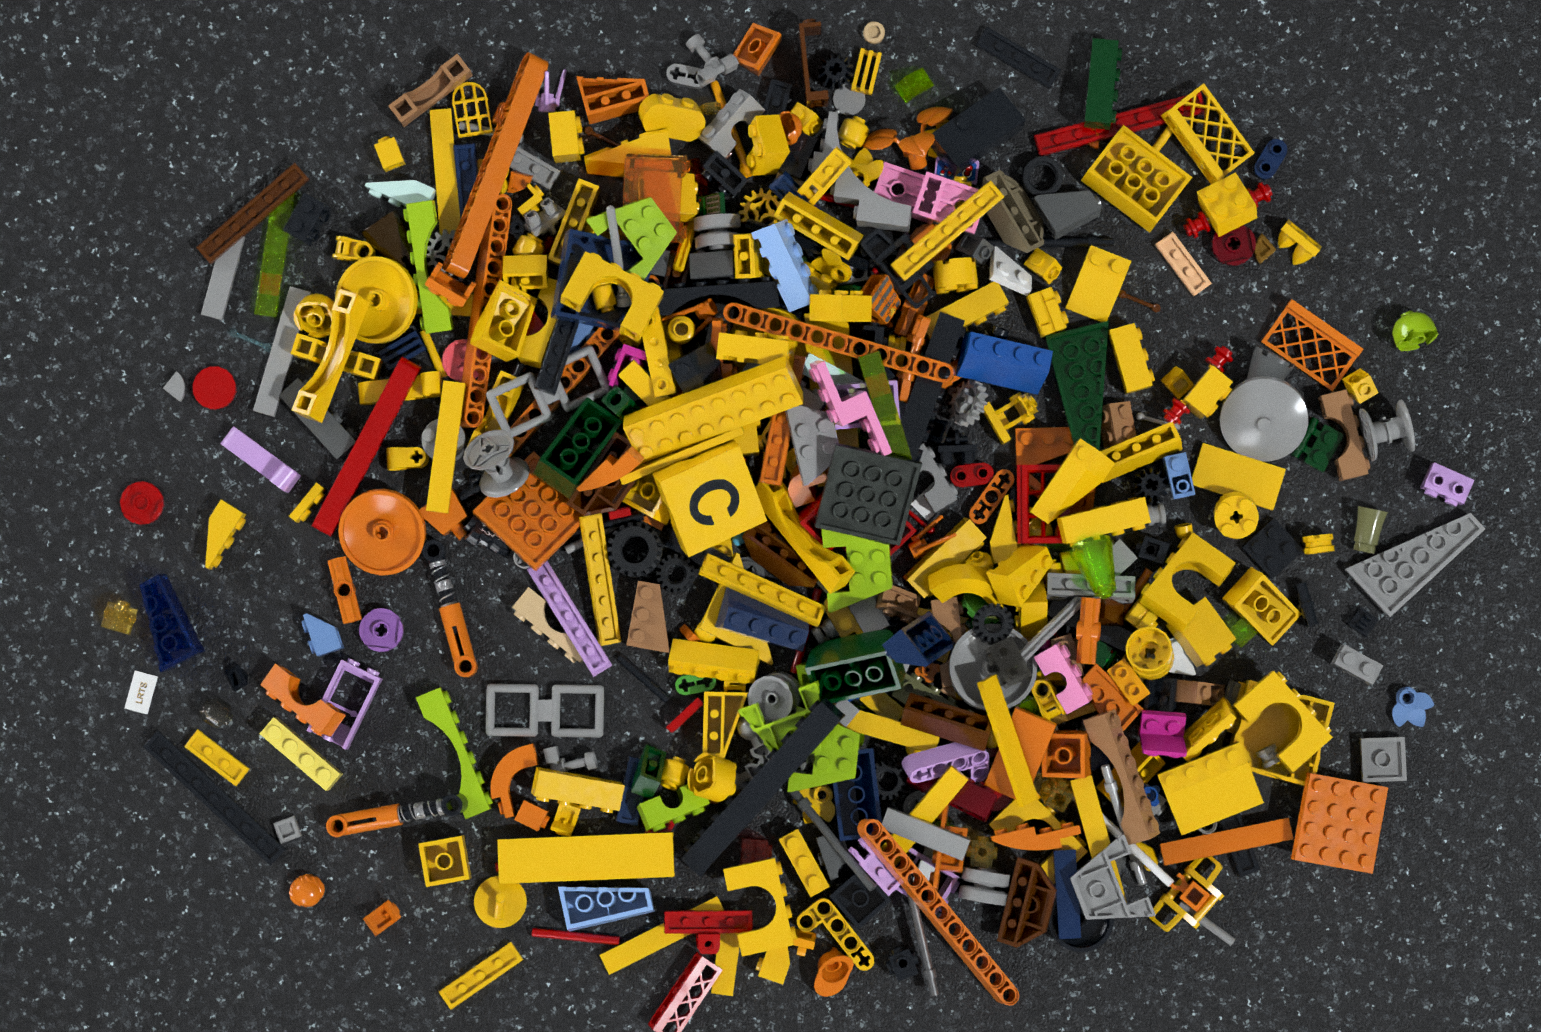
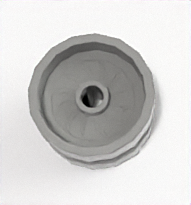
[693,214,741,251]
[747,671,802,723]
[958,867,1011,906]

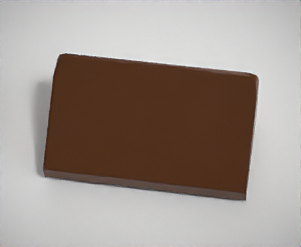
[663,250,690,288]

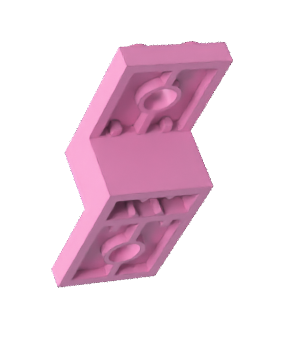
[874,162,980,235]
[809,360,892,456]

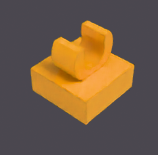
[793,928,817,957]

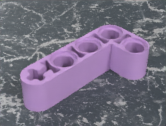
[220,426,301,493]
[902,742,989,783]

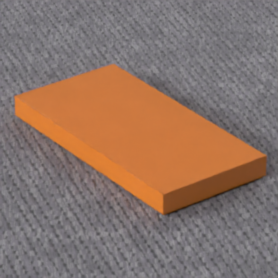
[984,706,1057,800]

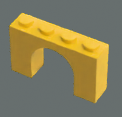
[560,251,664,342]
[1140,533,1236,633]
[1232,671,1333,772]
[988,792,1088,885]
[723,857,797,956]

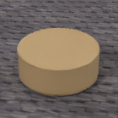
[863,22,885,44]

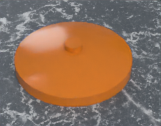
[338,489,426,575]

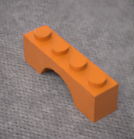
[261,663,346,737]

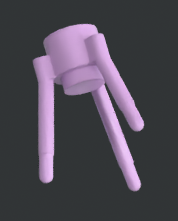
[535,69,567,112]

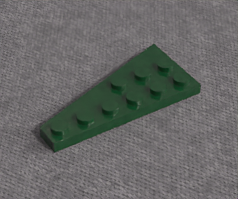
[1045,321,1109,450]

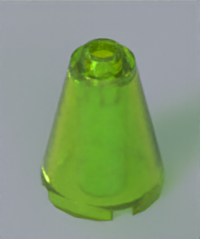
[1069,535,1116,599]

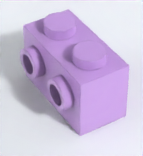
[1420,462,1474,507]

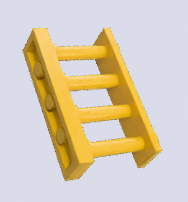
[642,307,683,398]

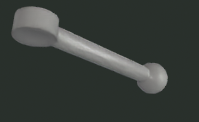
[1136,412,1180,430]

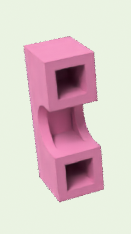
[1034,641,1093,714]

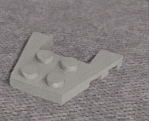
[1070,834,1156,920]

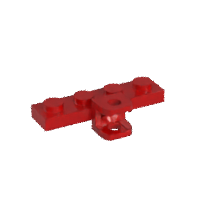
[664,910,752,954]

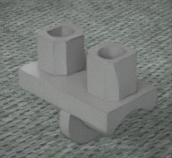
[523,197,566,237]

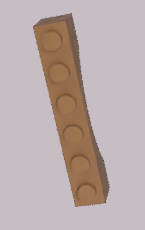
[1083,709,1160,845]

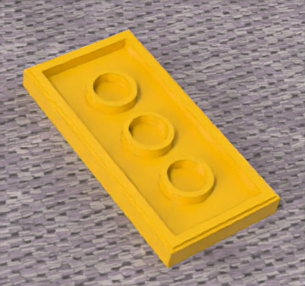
[1192,443,1286,511]

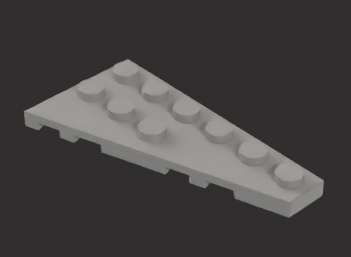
[1344,513,1485,617]

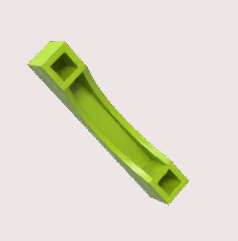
[403,200,454,334]
[416,688,493,819]

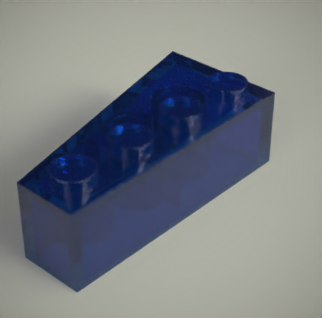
[140,574,205,672]

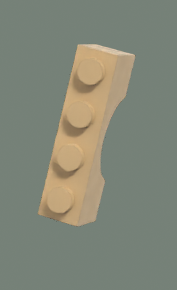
[512,587,583,663]

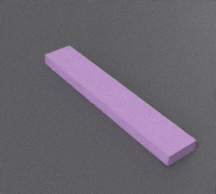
[527,561,612,677]

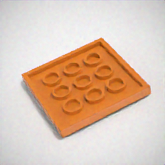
[473,451,584,571]
[1291,772,1388,874]

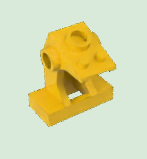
[984,392,1038,445]

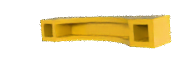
[292,289,370,423]
[755,482,855,594]

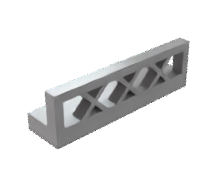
[1046,573,1135,604]

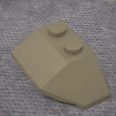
[983,170,1044,253]

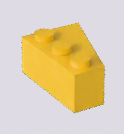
[986,544,1053,607]

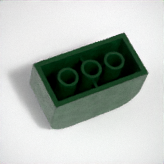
[533,397,623,499]
[805,630,906,703]

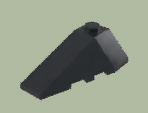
[668,342,722,393]

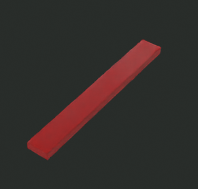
[1034,92,1205,157]

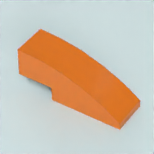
[576,446,644,492]

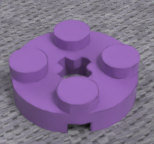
[359,608,404,652]

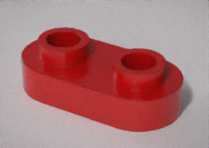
[950,463,994,488]

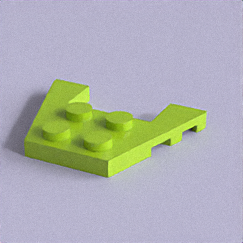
[585,197,677,281]
[822,529,893,613]
[738,681,823,754]
[787,706,860,792]

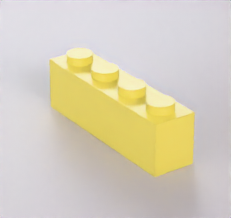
[260,717,343,791]

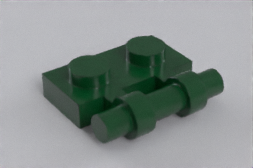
[1291,417,1344,473]

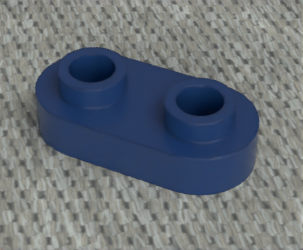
[1253,139,1287,180]

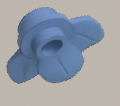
[1392,687,1434,727]

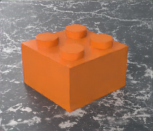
[1042,730,1091,778]

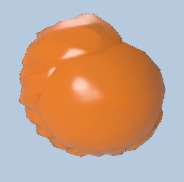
[780,111,803,145]
[289,874,325,907]

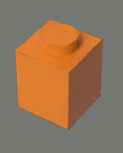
[514,800,550,831]

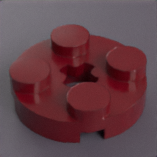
[1212,225,1256,266]

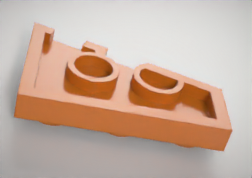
[1015,427,1074,472]
[1081,663,1143,731]

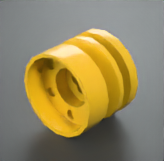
[1126,626,1175,680]

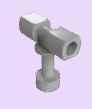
[686,34,739,87]
[543,746,598,772]

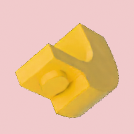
[928,564,1003,607]

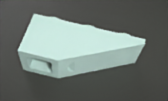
[365,180,436,207]

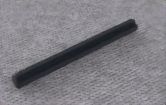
[745,219,869,271]

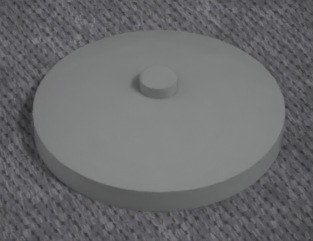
[1220,376,1308,462]
[948,624,1037,711]

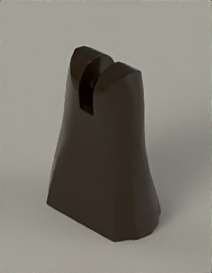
[361,210,416,273]

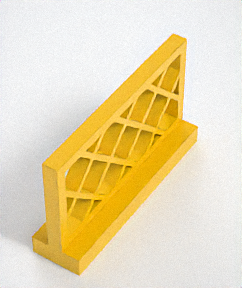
[1161,83,1255,184]

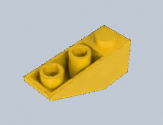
[989,495,1021,565]
[205,500,246,570]
[755,917,790,985]

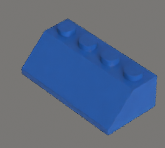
[955,332,1053,395]

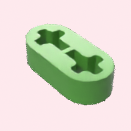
[675,675,716,695]

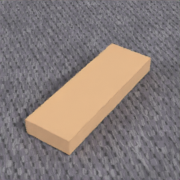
[1155,232,1212,297]

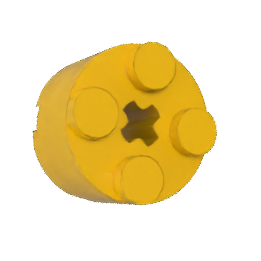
[933,257,978,294]
[1213,491,1259,539]
[687,753,737,802]

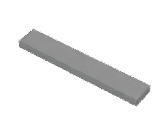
[253,286,312,417]

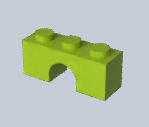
[637,784,710,832]

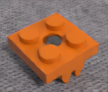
[424,262,477,307]

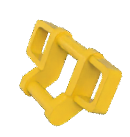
[1149,856,1224,932]

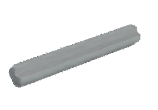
[1017,597,1081,662]

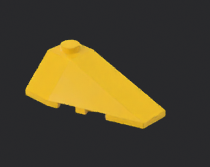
[584,129,674,179]

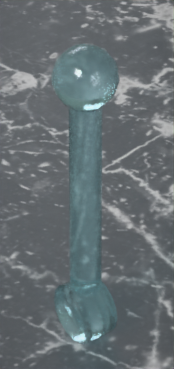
[230,329,272,352]

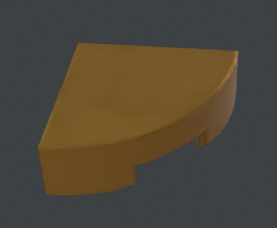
[1254,234,1277,265]

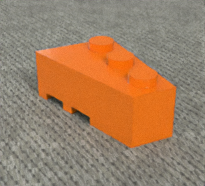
[576,76,649,124]

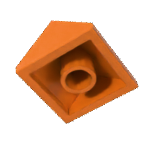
[733,23,781,77]

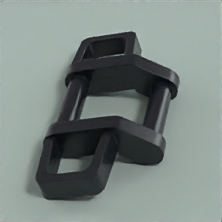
[860,229,935,309]

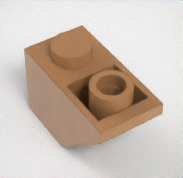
[1175,680,1225,706]

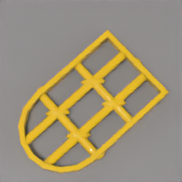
[452,82,493,138]

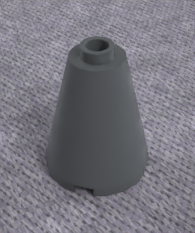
[1246,345,1295,380]

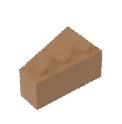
[627,581,670,653]

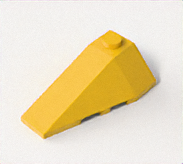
[1030,438,1115,524]

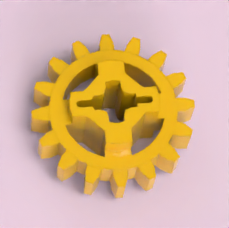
[739,188,781,231]

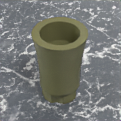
[1353,506,1388,554]

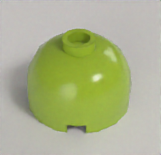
[1392,311,1438,351]

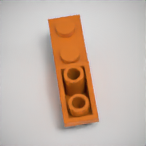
[990,822,1081,850]

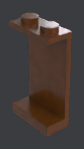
[799,19,829,108]

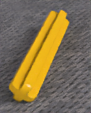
[672,217,696,272]

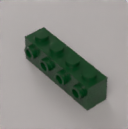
[1084,38,1122,130]

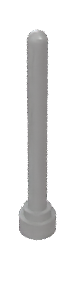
[606,205,631,307]

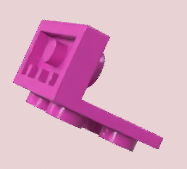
[607,344,648,388]
[1139,710,1187,758]

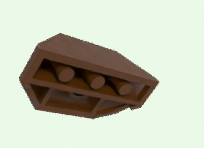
[567,431,639,516]
[742,522,818,587]
[997,857,1057,948]

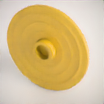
[474,876,527,928]

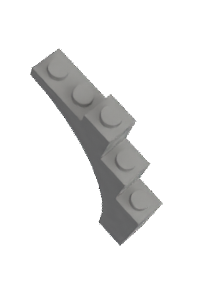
[808,111,912,233]

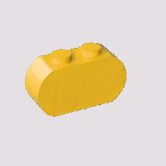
[638,94,705,142]

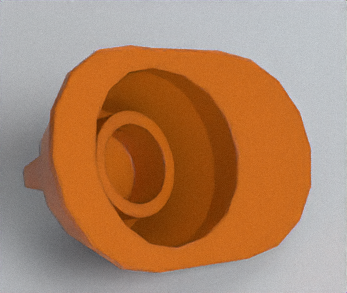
[814,947,854,997]

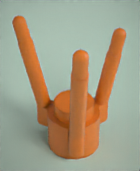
[661,298,718,338]
[908,515,957,559]

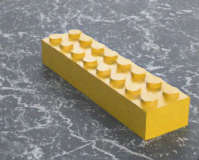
[623,356,803,464]

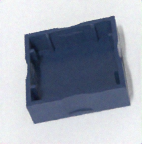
[550,229,651,331]

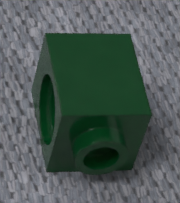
[601,385,641,421]

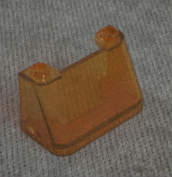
[622,152,690,243]

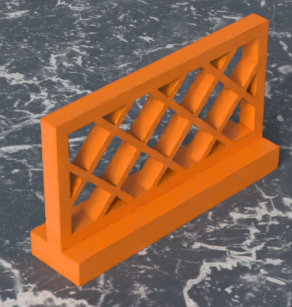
[1261,299,1364,392]

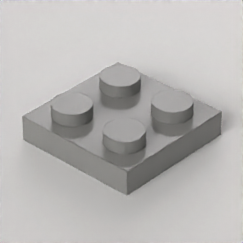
[1360,737,1407,782]

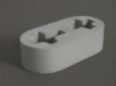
[666,64,703,89]

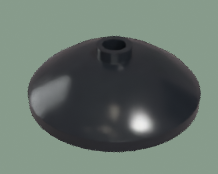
[1048,897,1114,952]

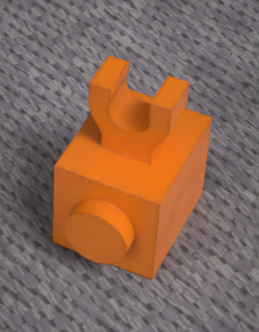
[1170,872,1210,912]

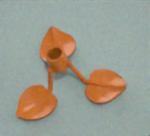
[860,107,953,170]

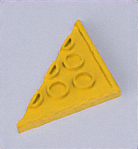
[698,553,773,665]

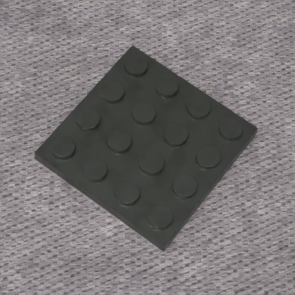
[814,443,922,546]

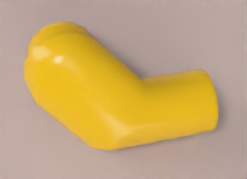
[1135,842,1158,871]

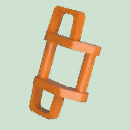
[896,315,931,402]

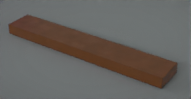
[196,163,310,264]

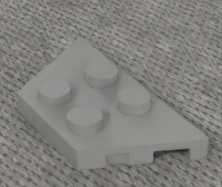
[785,405,839,486]

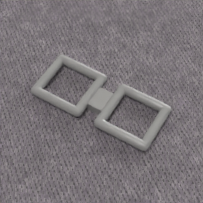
[486,345,612,437]
[486,684,604,738]

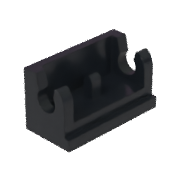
[779,133,820,181]

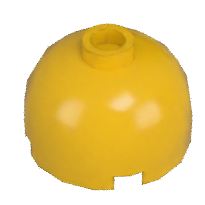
[293,293,334,338]

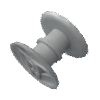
[1359,399,1415,461]
[463,430,530,498]

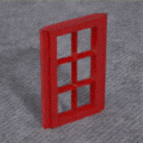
[1017,465,1070,544]

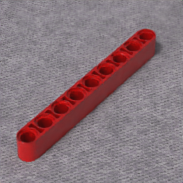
[312,357,422,537]

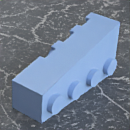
[751,219,818,312]
[558,887,655,931]

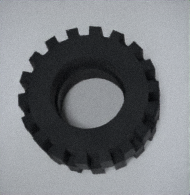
[607,522,663,578]

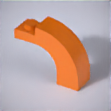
[490,744,539,818]

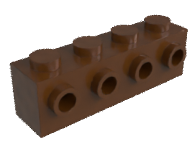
[900,693,992,751]

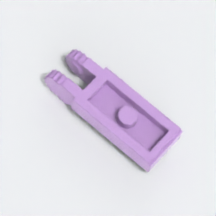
[848,838,900,896]

